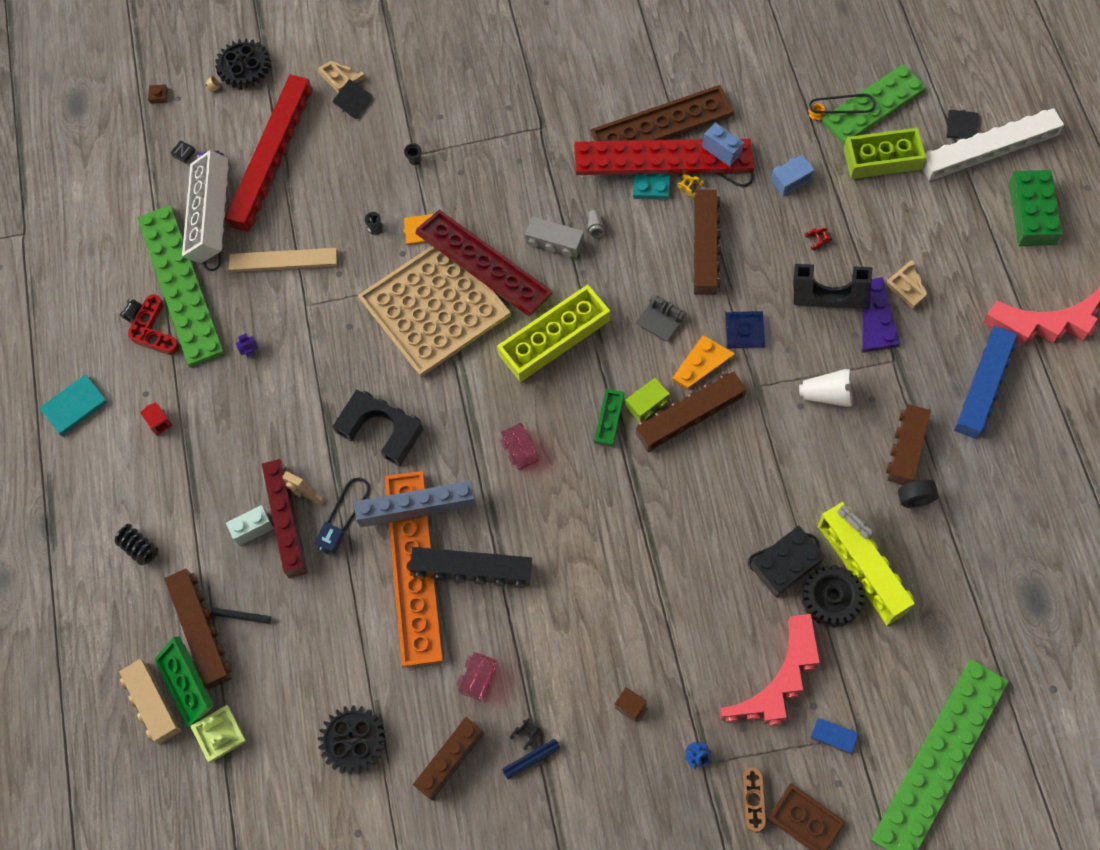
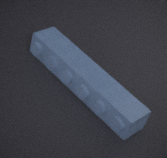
[354,481,476,528]

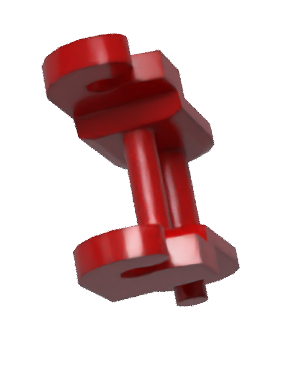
[804,228,832,250]

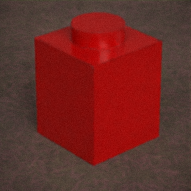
[140,402,173,436]

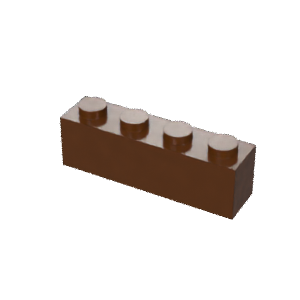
[886,404,931,485]
[413,717,485,801]

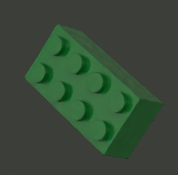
[1009,170,1062,246]

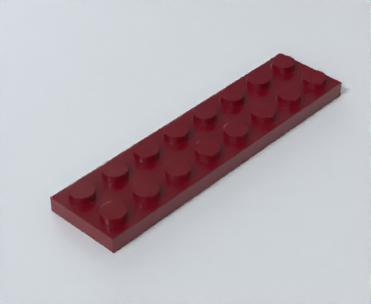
[415,209,552,317]

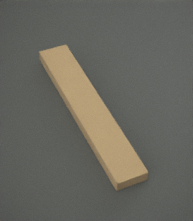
[229,248,338,273]

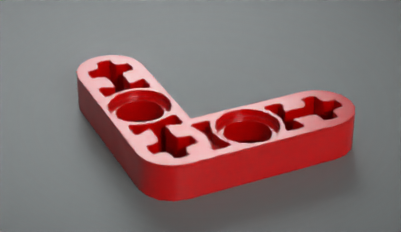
[128,294,179,355]

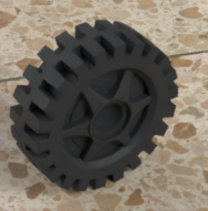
[802,565,864,628]

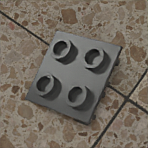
[636,295,687,342]

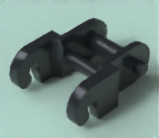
[510,718,540,751]

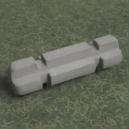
[838,505,873,539]

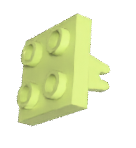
[190,705,247,763]

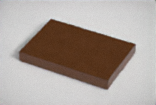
[767,783,845,850]

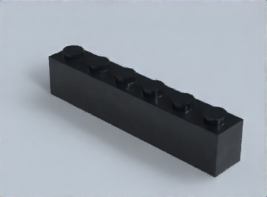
[410,547,532,588]

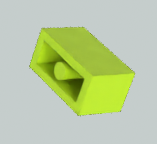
[625,378,670,422]

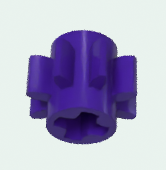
[235,333,258,358]

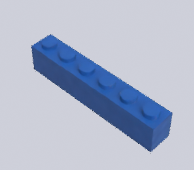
[954,326,1017,439]

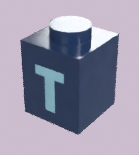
[314,522,345,554]

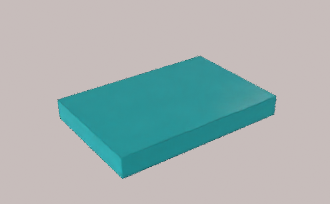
[39,374,107,436]

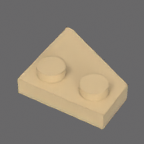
[318,61,365,93]

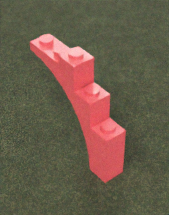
[983,286,1100,345]
[720,614,819,726]

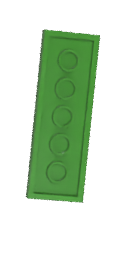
[821,64,926,145]

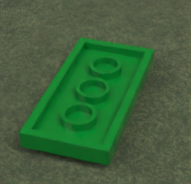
[154,636,214,728]

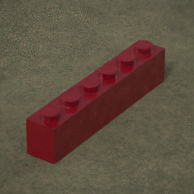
[262,459,308,578]

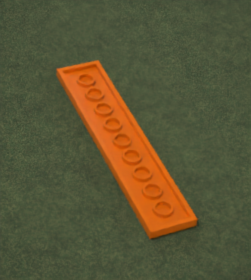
[384,471,443,668]

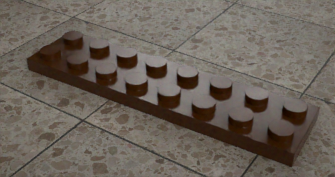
[590,85,734,141]

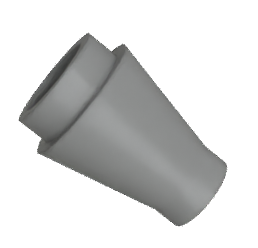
[587,210,605,238]

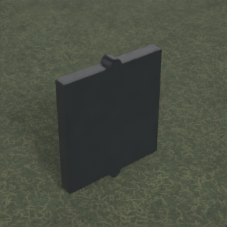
[332,79,372,119]
[946,110,979,140]

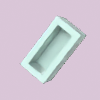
[226,505,275,546]

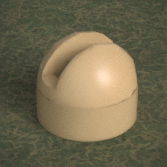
[205,76,221,92]

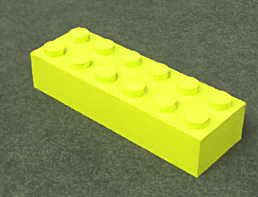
[497,284,611,383]
[818,502,915,626]

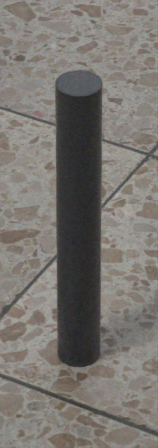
[211,607,271,624]

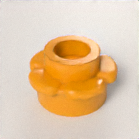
[808,103,826,120]

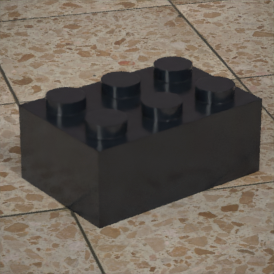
[750,525,825,598]

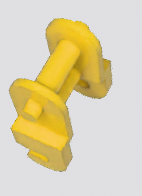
[677,174,704,197]

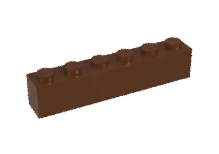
[694,189,721,295]
[636,371,746,452]
[164,568,232,689]

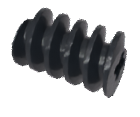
[114,523,158,566]

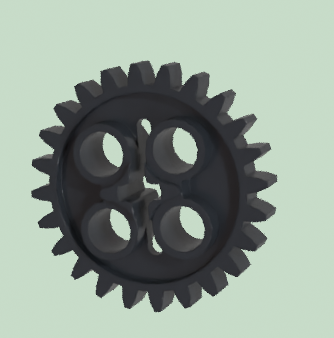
[215,38,271,89]
[318,705,386,775]

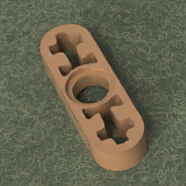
[742,768,766,833]

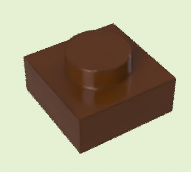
[148,84,168,104]

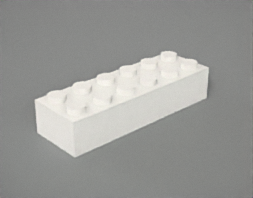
[182,150,229,264]

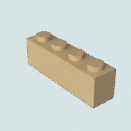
[119,659,182,744]

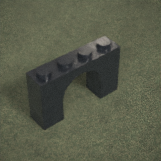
[793,264,873,309]
[332,389,423,467]

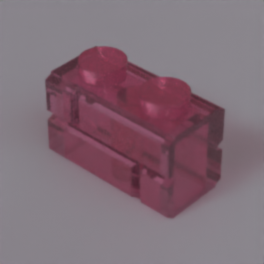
[500,423,539,470]
[457,652,498,702]

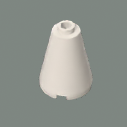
[799,369,852,407]

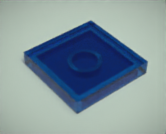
[725,311,765,349]

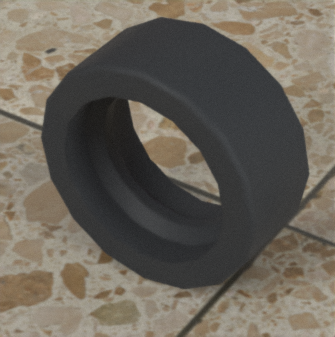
[898,480,939,508]

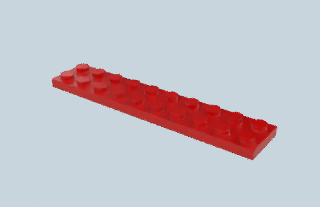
[574,139,754,175]

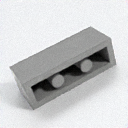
[525,216,584,258]

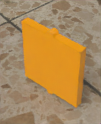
[403,214,433,245]

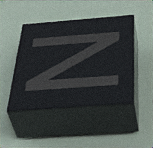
[170,140,196,163]

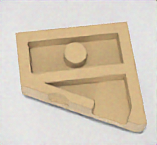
[885,260,927,309]
[282,471,326,506]

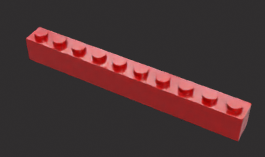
[225,74,313,232]

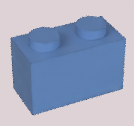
[702,123,744,166]
[771,155,815,196]

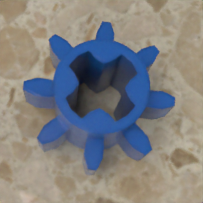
[685,741,712,769]

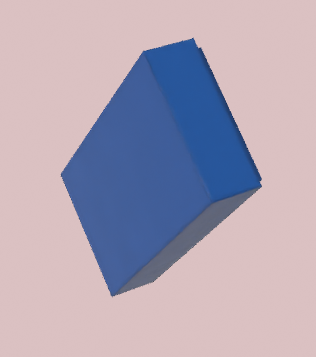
[811,718,858,754]

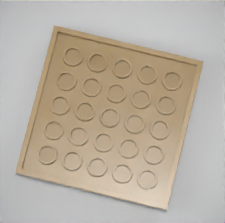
[357,246,511,378]

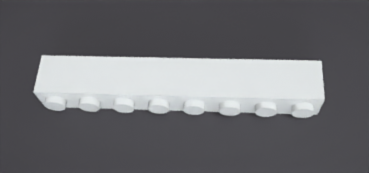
[922,108,1064,181]

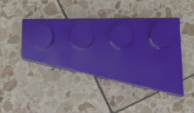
[862,277,900,352]

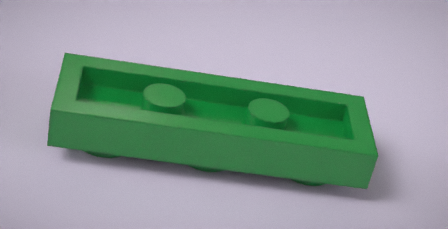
[594,389,625,447]

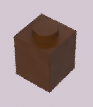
[614,687,648,722]

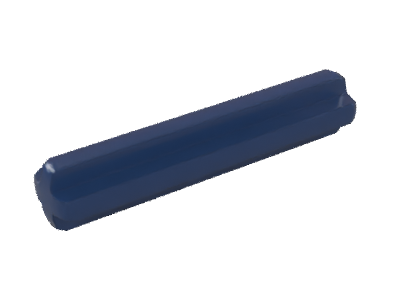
[502,739,560,779]

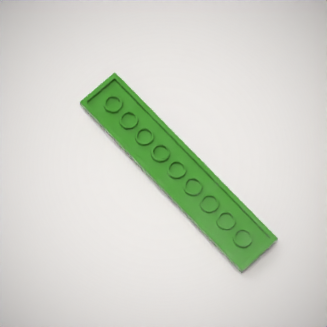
[137,205,225,367]
[870,659,1009,850]

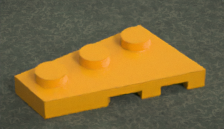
[672,335,735,390]

